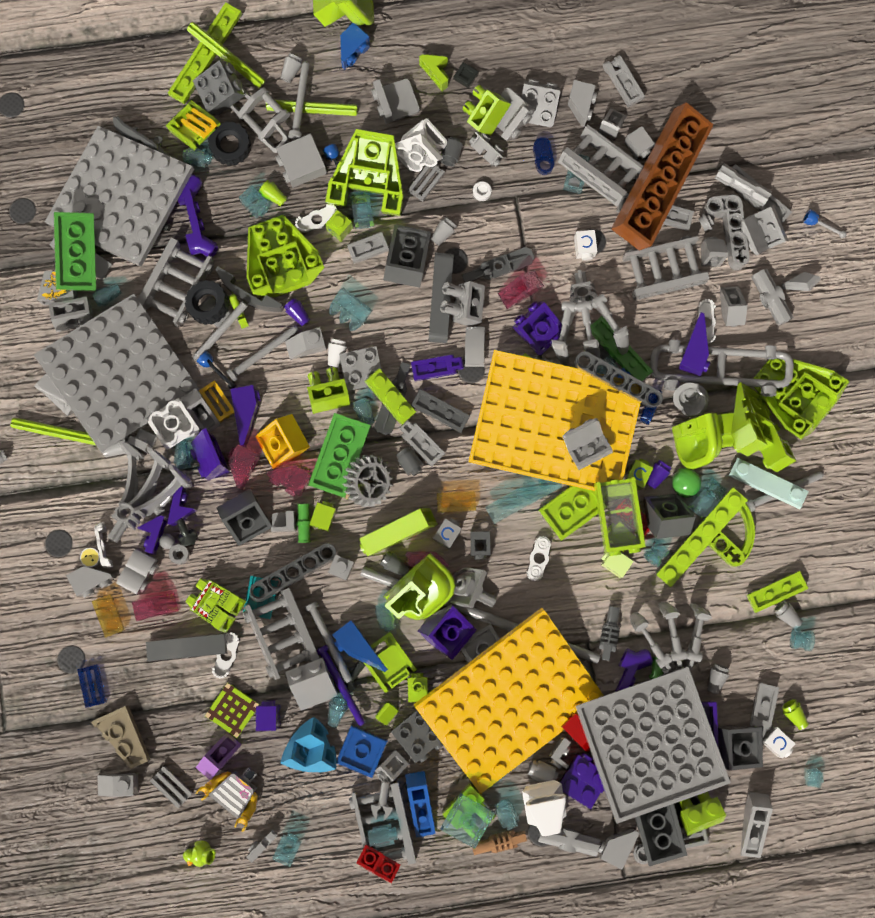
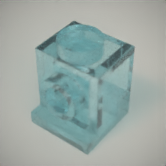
[238,185,270,219]
[272,833,302,867]

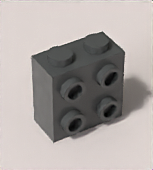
[193,60,245,116]
[391,710,443,763]

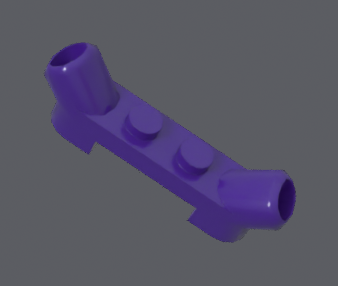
[177,174,218,257]
[615,648,653,692]

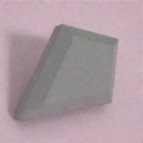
[781,272,821,291]

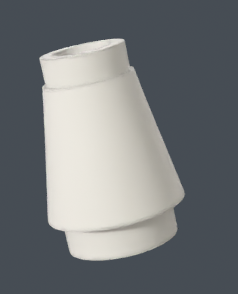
[328,339,347,368]

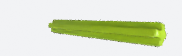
[187,22,265,88]
[266,100,358,116]
[10,417,95,445]

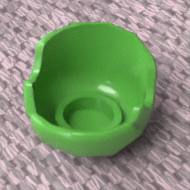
[672,467,701,498]

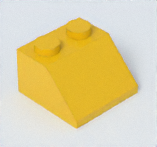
[255,414,310,469]

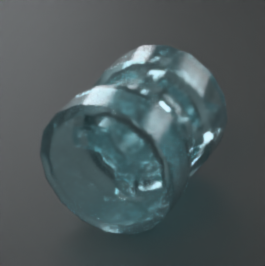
[643,541,670,568]
[790,629,815,651]

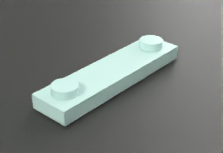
[729,458,809,509]

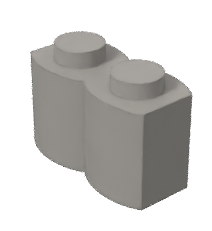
[116,549,159,594]

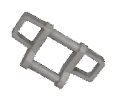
[230,87,290,153]

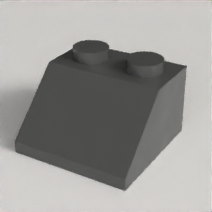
[216,489,272,546]
[643,494,696,539]
[718,725,763,770]

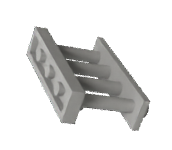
[558,124,644,206]
[622,235,710,301]
[138,238,215,328]
[242,588,320,680]
[349,781,416,874]

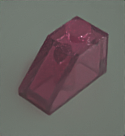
[497,270,544,309]
[228,444,260,491]
[132,593,179,621]

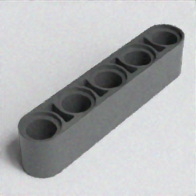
[428,252,454,343]
[575,352,663,408]
[250,543,336,603]

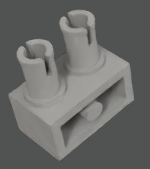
[440,281,485,326]

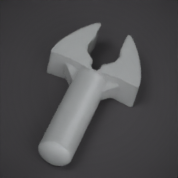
[371,781,394,821]

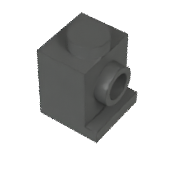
[470,531,491,560]

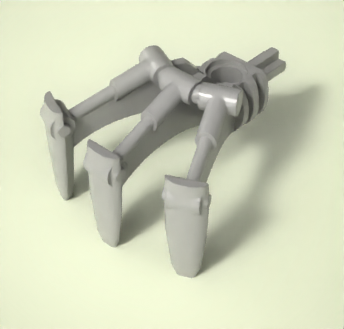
[552,270,629,365]
[108,441,192,543]
[629,602,712,675]

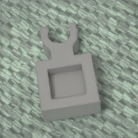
[246,830,278,863]

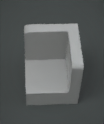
[271,511,296,533]

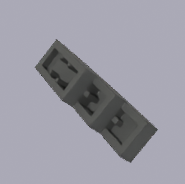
[146,634,228,661]

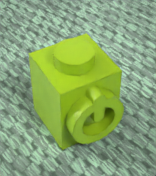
[407,673,428,702]

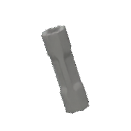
[715,163,772,207]

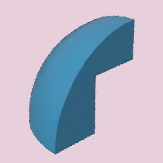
[280,717,337,772]

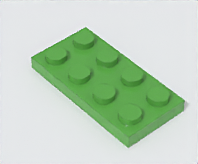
[54,212,96,291]
[308,413,371,498]

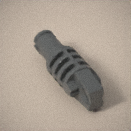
[599,606,620,661]

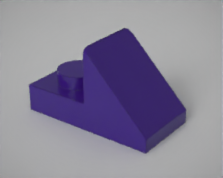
[167,487,197,526]
[137,515,168,555]

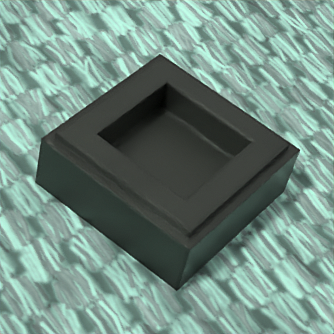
[453,62,479,89]

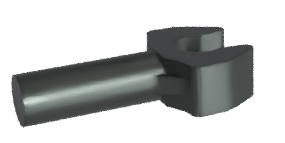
[336,661,366,693]

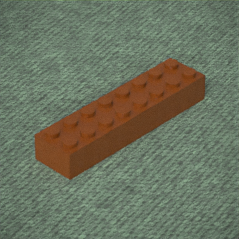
[611,102,714,251]

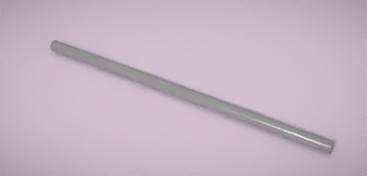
[360,567,600,664]

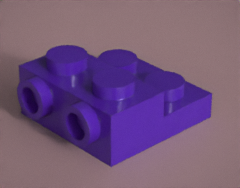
[512,301,562,356]
[560,753,604,809]

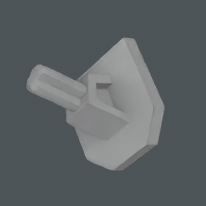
[448,567,496,608]

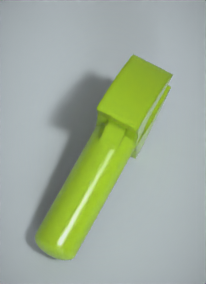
[229,294,249,329]

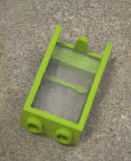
[594,477,646,556]

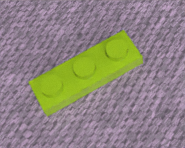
[364,368,416,424]
[746,571,809,613]

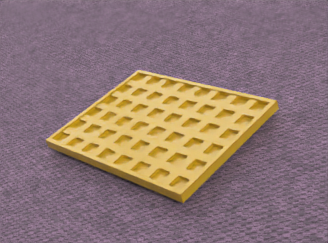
[468,350,641,491]
[414,608,604,794]

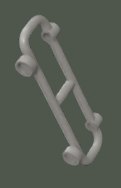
[650,340,794,397]

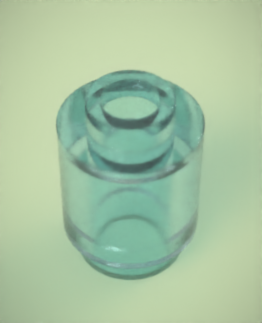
[183,147,212,168]
[375,602,399,632]
[494,798,520,830]
[368,824,398,848]

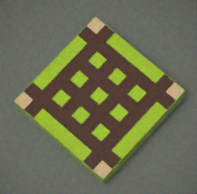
[205,683,260,738]

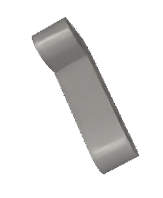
[703,195,750,271]

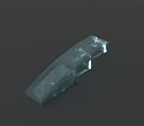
[485,478,561,524]

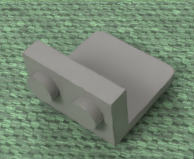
[371,79,419,124]
[522,79,561,127]
[497,88,535,141]
[741,205,788,255]
[562,418,613,470]

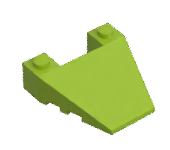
[325,129,404,217]
[731,382,796,472]

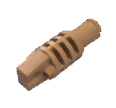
[471,829,527,855]

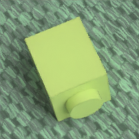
[601,553,634,578]

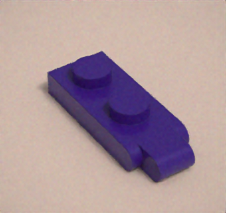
[411,355,464,382]

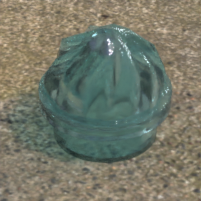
[804,768,824,788]

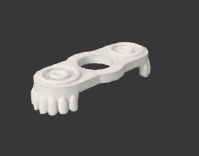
[295,204,337,233]
[697,299,716,344]
[94,522,113,568]
[526,536,551,581]
[212,632,239,679]

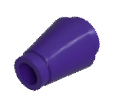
[284,298,310,326]
[646,460,672,489]

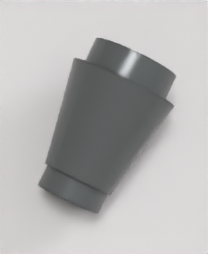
[380,551,410,577]

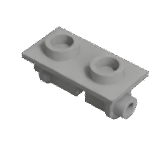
[469,132,506,167]

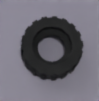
[208,121,251,166]
[185,280,230,325]

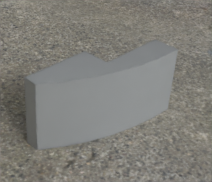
[465,327,485,367]

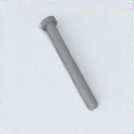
[288,61,309,140]
[226,326,299,382]
[746,472,824,512]
[305,602,352,683]

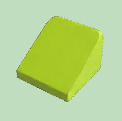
[375,701,398,725]

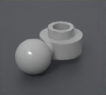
[159,534,190,565]

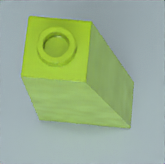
[360,508,438,556]

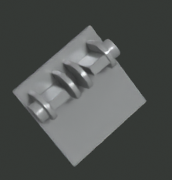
[339,346,382,391]

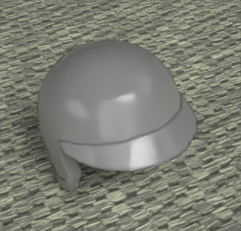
[673,383,709,417]

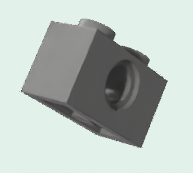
[49,297,93,332]

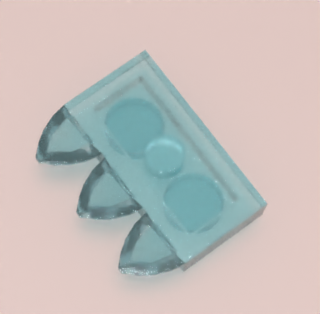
[329,287,373,331]

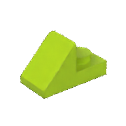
[419,54,449,91]

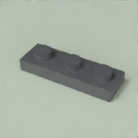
[411,389,470,433]

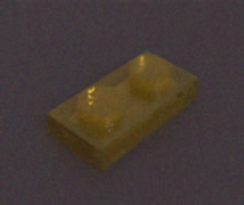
[437,491,476,513]
[92,594,125,638]

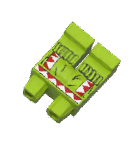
[186,578,246,633]

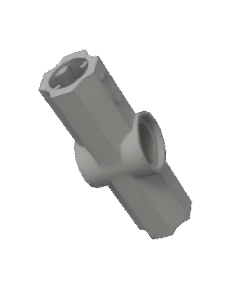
[751,269,794,326]
[538,828,600,857]

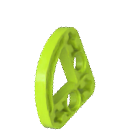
[708,503,755,567]

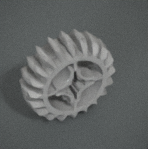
[342,455,394,507]

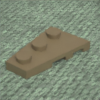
[91,705,151,769]

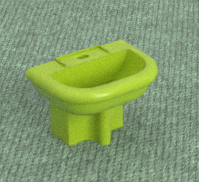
[313,0,375,27]
[672,413,734,469]
[383,553,455,620]

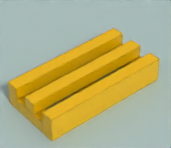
[180,108,217,138]
[199,380,235,423]

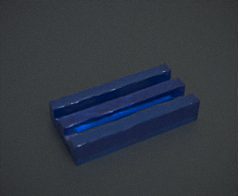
[77,664,107,708]

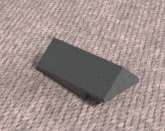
[635,804,687,866]

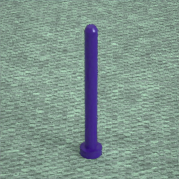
[316,645,365,726]

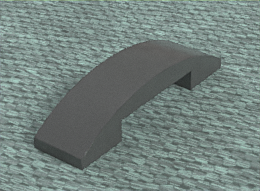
[216,266,284,312]

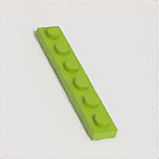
[168,2,242,104]
[656,487,748,587]

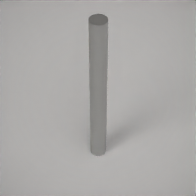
[192,301,248,361]

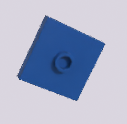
[337,725,388,778]

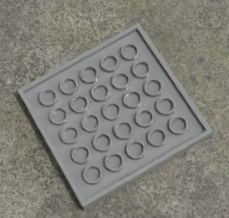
[45,126,194,267]
[34,294,199,453]
[575,667,731,824]

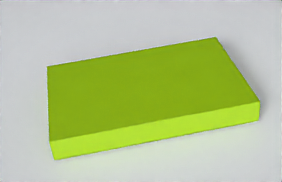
[538,486,608,541]

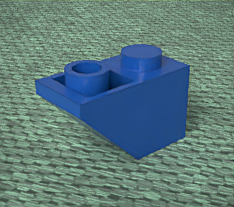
[340,23,370,70]

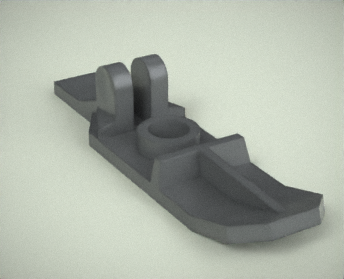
[113,116,174,158]
[462,247,535,283]
[374,362,411,435]

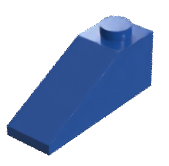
[332,621,388,672]
[405,771,436,838]

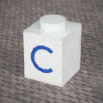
[574,230,597,260]
[762,726,795,759]

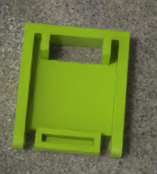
[166,100,221,151]
[363,632,417,693]

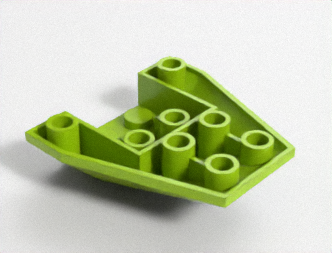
[247,215,324,298]
[753,358,849,440]

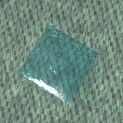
[440,793,495,849]

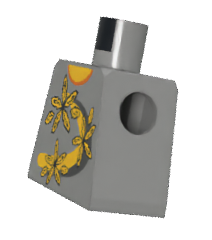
[37,271,78,305]

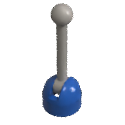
[803,209,847,238]

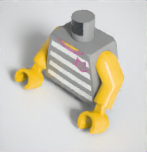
[196,767,258,832]

